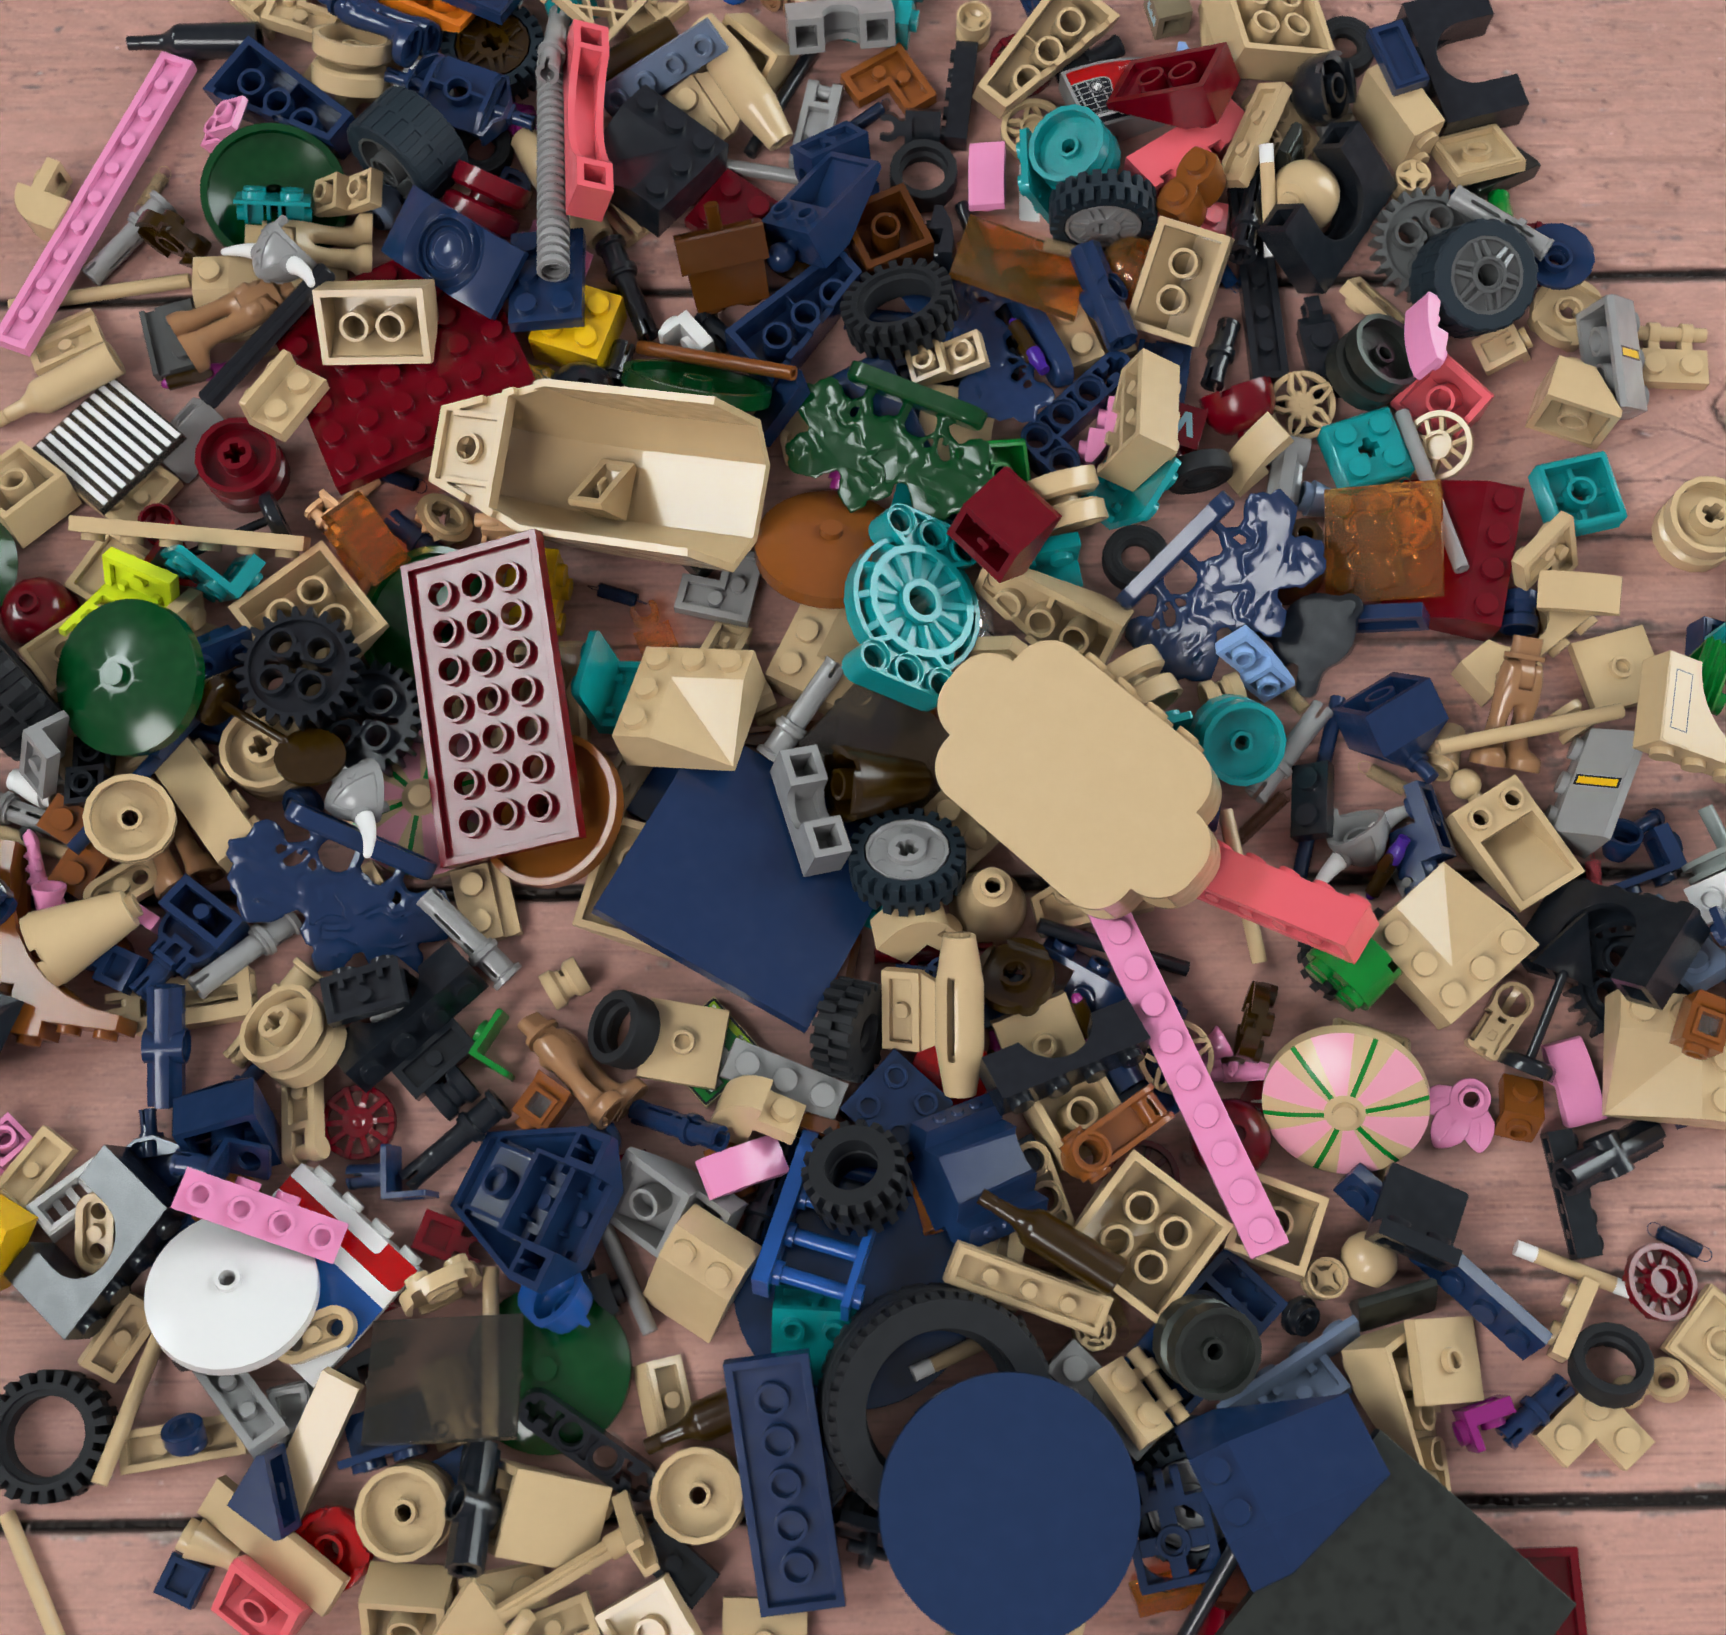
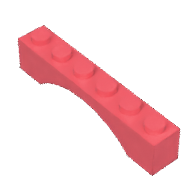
[563,19,614,222]

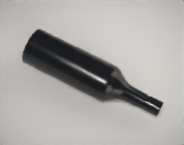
[126,21,264,60]

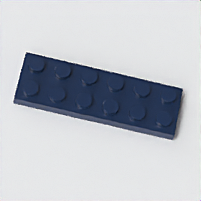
[723,1348,847,1618]

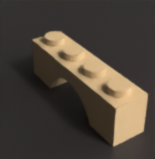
[1451,609,1598,708]

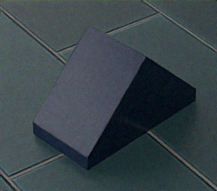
[227,1443,302,1541]

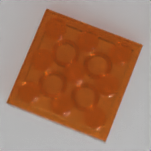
[1324,479,1445,602]

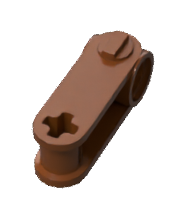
[1059,1082,1176,1184]

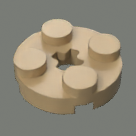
[1528,280,1602,352]
[399,1253,483,1317]

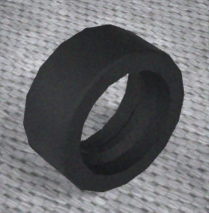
[890,139,958,213]
[587,990,661,1070]
[1568,1322,1654,1409]

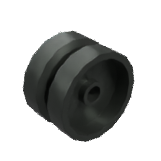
[1325,313,1416,412]
[1153,1294,1262,1401]

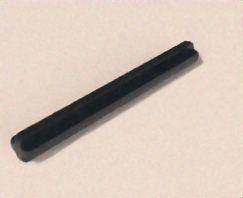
[198,263,336,409]

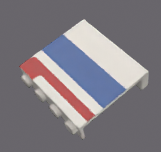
[229,1163,423,1388]

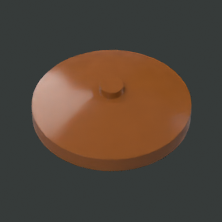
[754,490,886,609]
[478,734,624,889]

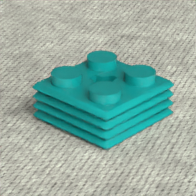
[1316,407,1415,498]
[1528,451,1628,537]

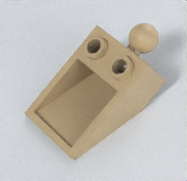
[1445,768,1585,914]

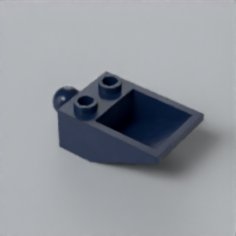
[762,151,882,272]

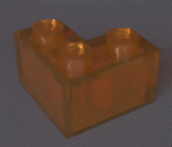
[321,491,411,586]

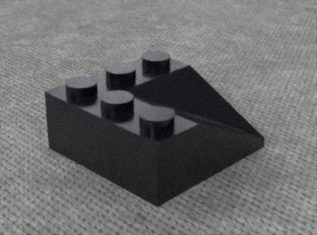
[603,84,729,237]

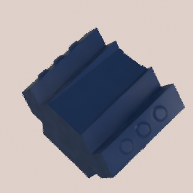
[908,1093,1049,1247]

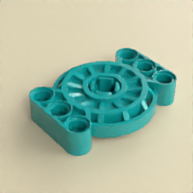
[842,503,980,712]

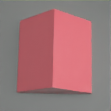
[1389,354,1495,441]
[211,1554,314,1635]

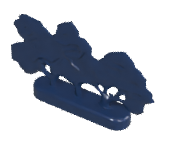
[901,256,1074,423]
[1115,489,1326,682]
[226,799,450,974]

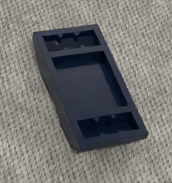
[381,185,529,321]
[1123,1248,1288,1426]

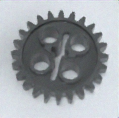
[1368,186,1473,303]

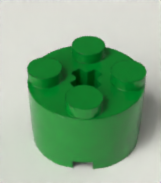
[1305,938,1402,1012]

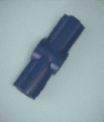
[1069,240,1138,352]
[141,983,191,1109]

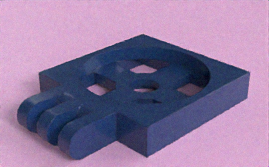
[1133,1463,1221,1596]

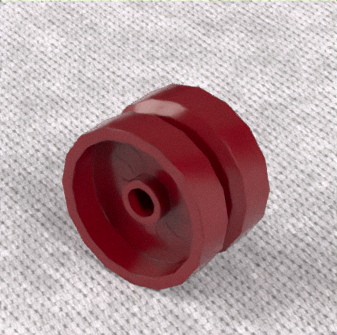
[442,159,532,239]
[195,417,290,513]

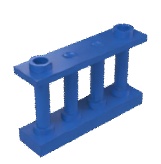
[751,1129,877,1322]

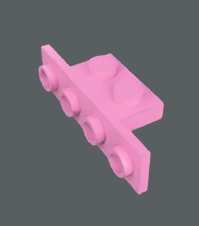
[170,1167,349,1264]

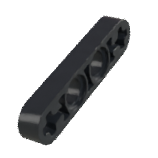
[517,1387,657,1502]

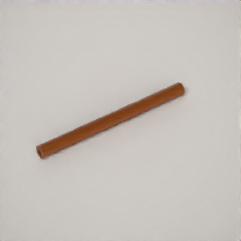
[636,340,798,381]

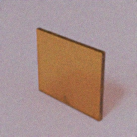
[949,214,1083,322]

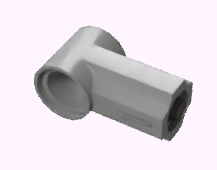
[1266,435,1312,506]

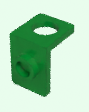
[468,1008,515,1082]

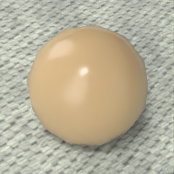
[1340,1231,1398,1288]

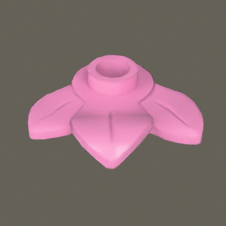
[1429,1078,1495,1153]

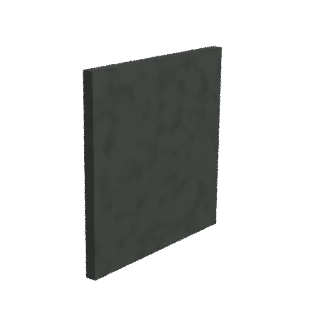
[1215,1428,1577,1635]

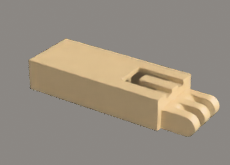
[104,966,258,1038]

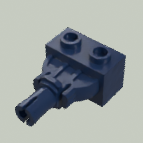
[128,873,250,1002]

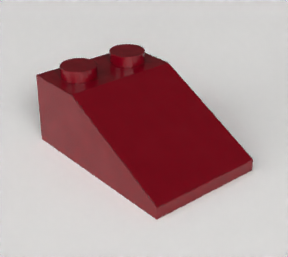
[1106,42,1241,129]

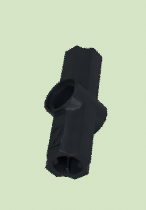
[1551,1120,1666,1196]
[444,1439,502,1579]

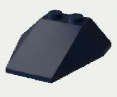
[450,1126,624,1294]
[1174,1393,1391,1593]

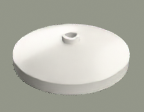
[144,1219,320,1376]

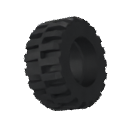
[0,637,61,761]

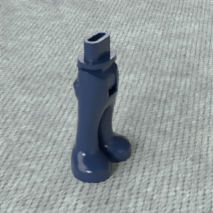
[318,0,443,68]

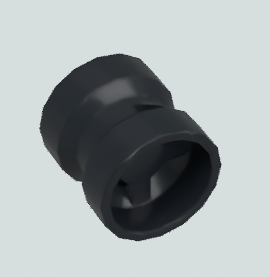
[424,1065,481,1122]

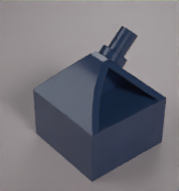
[1331,672,1449,784]
[172,1063,282,1167]

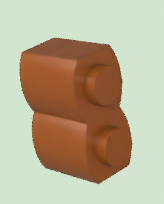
[1156,146,1227,227]

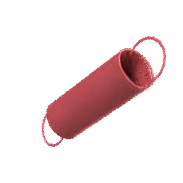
[1585,852,1602,885]

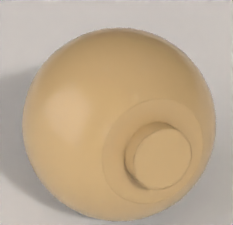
[1275,159,1340,229]

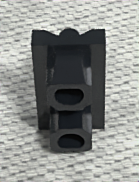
[834,1491,888,1570]

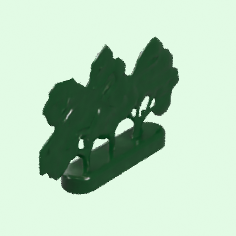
[785,360,994,521]

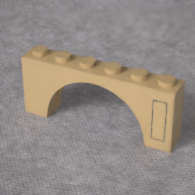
[1632,650,1726,784]

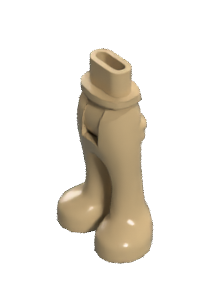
[245,212,373,275]

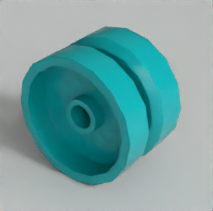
[1028,104,1121,190]
[1189,694,1287,787]

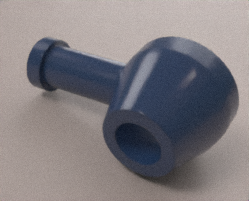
[1602,808,1665,863]

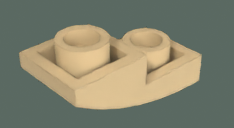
[313,167,383,217]
[904,329,991,386]
[1227,412,1294,497]
[1536,570,1623,616]

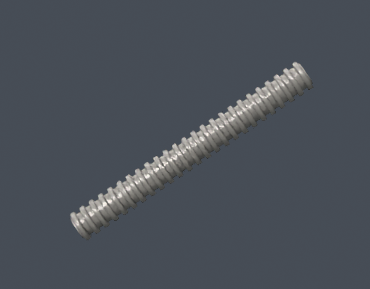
[536,59,570,282]

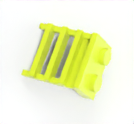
[58,547,180,637]

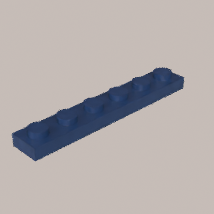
[1333,1163,1553,1360]

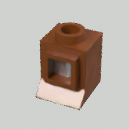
[1669,989,1726,1060]
[511,1069,577,1130]

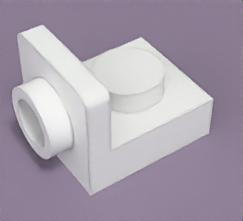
[658,310,715,352]

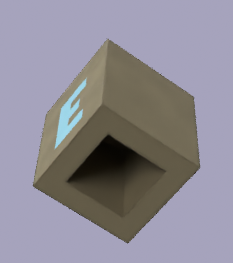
[1143,0,1193,40]

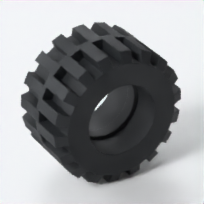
[801,1119,913,1237]

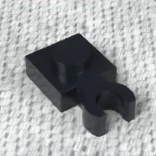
[880,108,941,144]

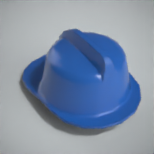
[518,1272,593,1335]

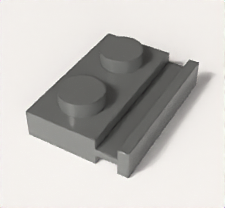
[139,298,195,381]

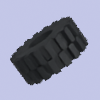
[810,976,885,1083]

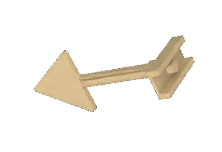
[432,1490,660,1635]

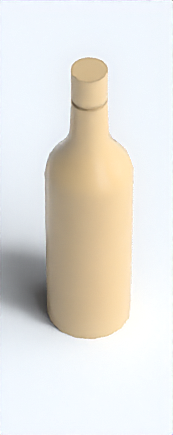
[0,341,126,428]

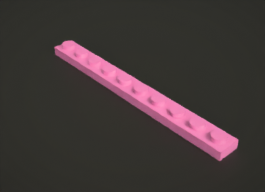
[0,51,197,357]
[1087,913,1289,1260]

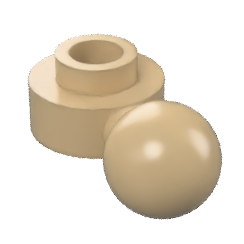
[1612,1357,1690,1409]

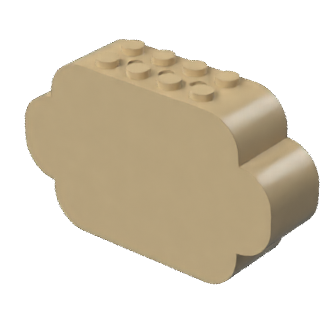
[935,640,1222,920]

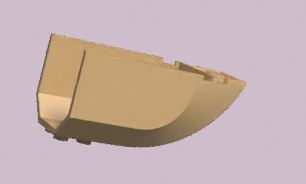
[428,378,770,572]

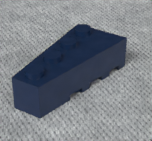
[202,35,356,161]
[725,251,862,389]

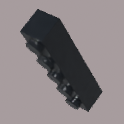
[940,40,978,151]
[1540,1128,1604,1260]

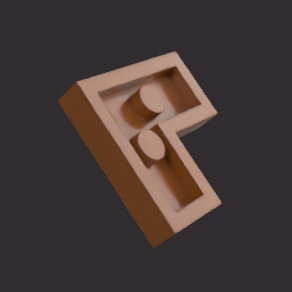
[840,42,937,115]
[36,792,112,900]

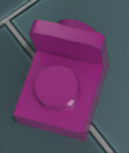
[1452,1394,1516,1453]

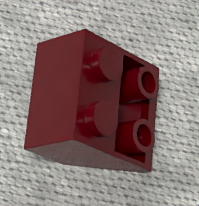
[947,466,1062,583]

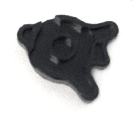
[1255,593,1364,698]

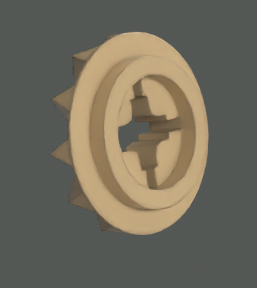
[414,493,473,547]

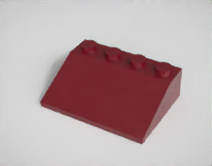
[1380,480,1525,642]

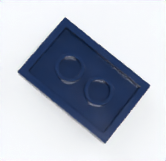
[508,228,586,333]

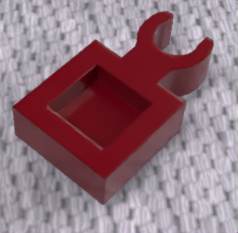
[411,1209,481,1264]

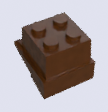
[673,201,770,314]

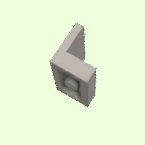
[144,397,225,483]
[19,710,69,800]

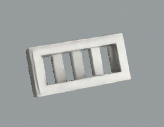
[26,1155,101,1243]

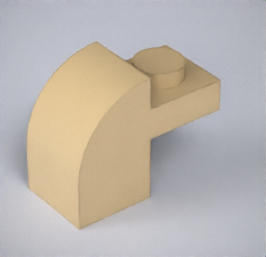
[14,157,73,242]
[870,901,963,963]
[710,1075,806,1145]

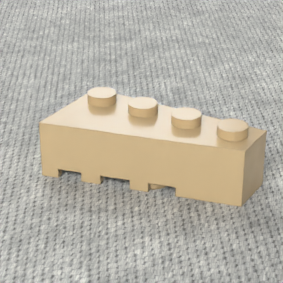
[972,0,1120,119]
[144,736,287,873]

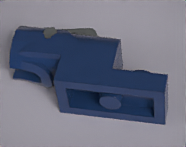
[1389,780,1457,898]

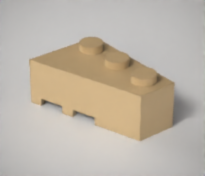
[1097,348,1181,492]

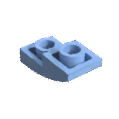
[1215,624,1295,703]

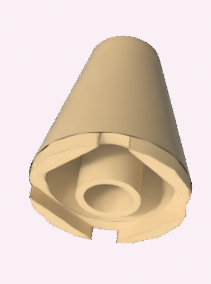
[949,867,1027,945]
[19,890,143,987]

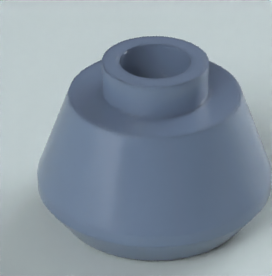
[367,184,402,231]

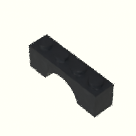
[337,940,489,1093]
[979,998,1151,1116]

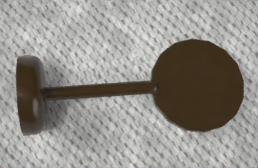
[195,674,347,786]

